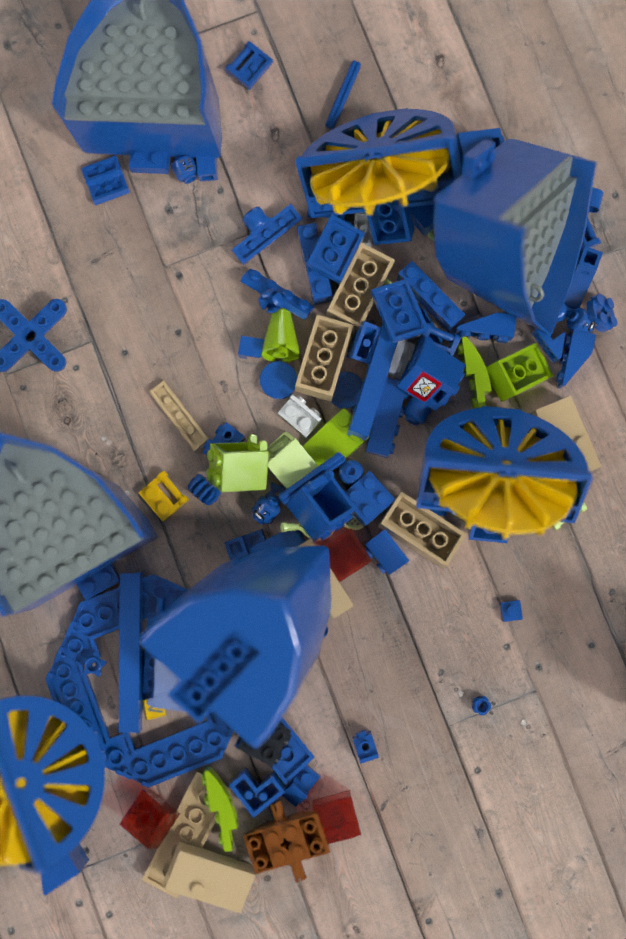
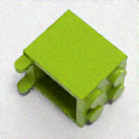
[206,434,269,492]

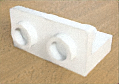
[388,339,415,379]
[278,394,321,438]

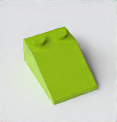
[486,342,554,402]
[302,408,370,471]

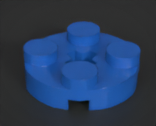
[586,294,618,332]

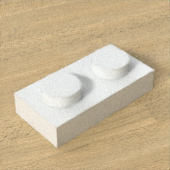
[354,212,372,247]

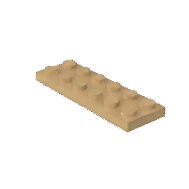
[142,770,232,898]

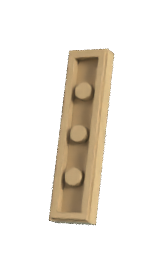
[149,380,209,452]

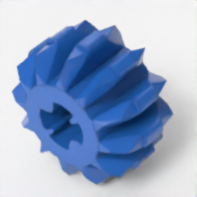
[187,474,221,506]

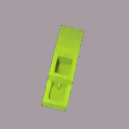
[457,336,492,409]
[202,766,239,852]

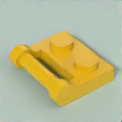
[138,471,189,522]

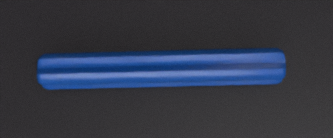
[325,60,361,130]
[278,452,345,504]

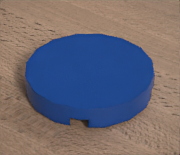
[260,361,297,399]
[331,371,363,409]

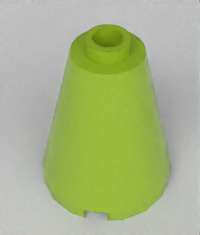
[261,308,300,363]

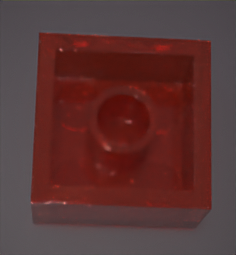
[324,528,372,583]
[119,789,181,849]
[312,790,361,845]

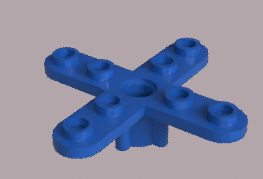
[0,299,67,372]

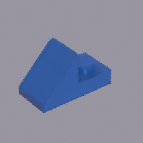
[531,329,565,364]
[282,764,321,807]

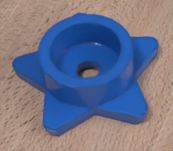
[265,482,286,504]
[82,651,107,677]

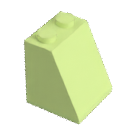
[267,431,318,489]

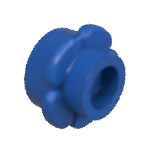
[472,696,491,715]

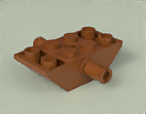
[243,799,331,882]

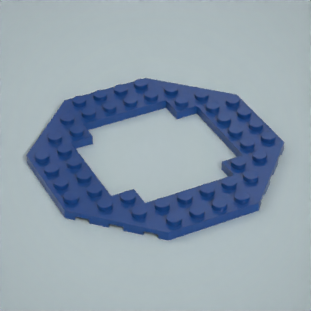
[45,574,234,788]

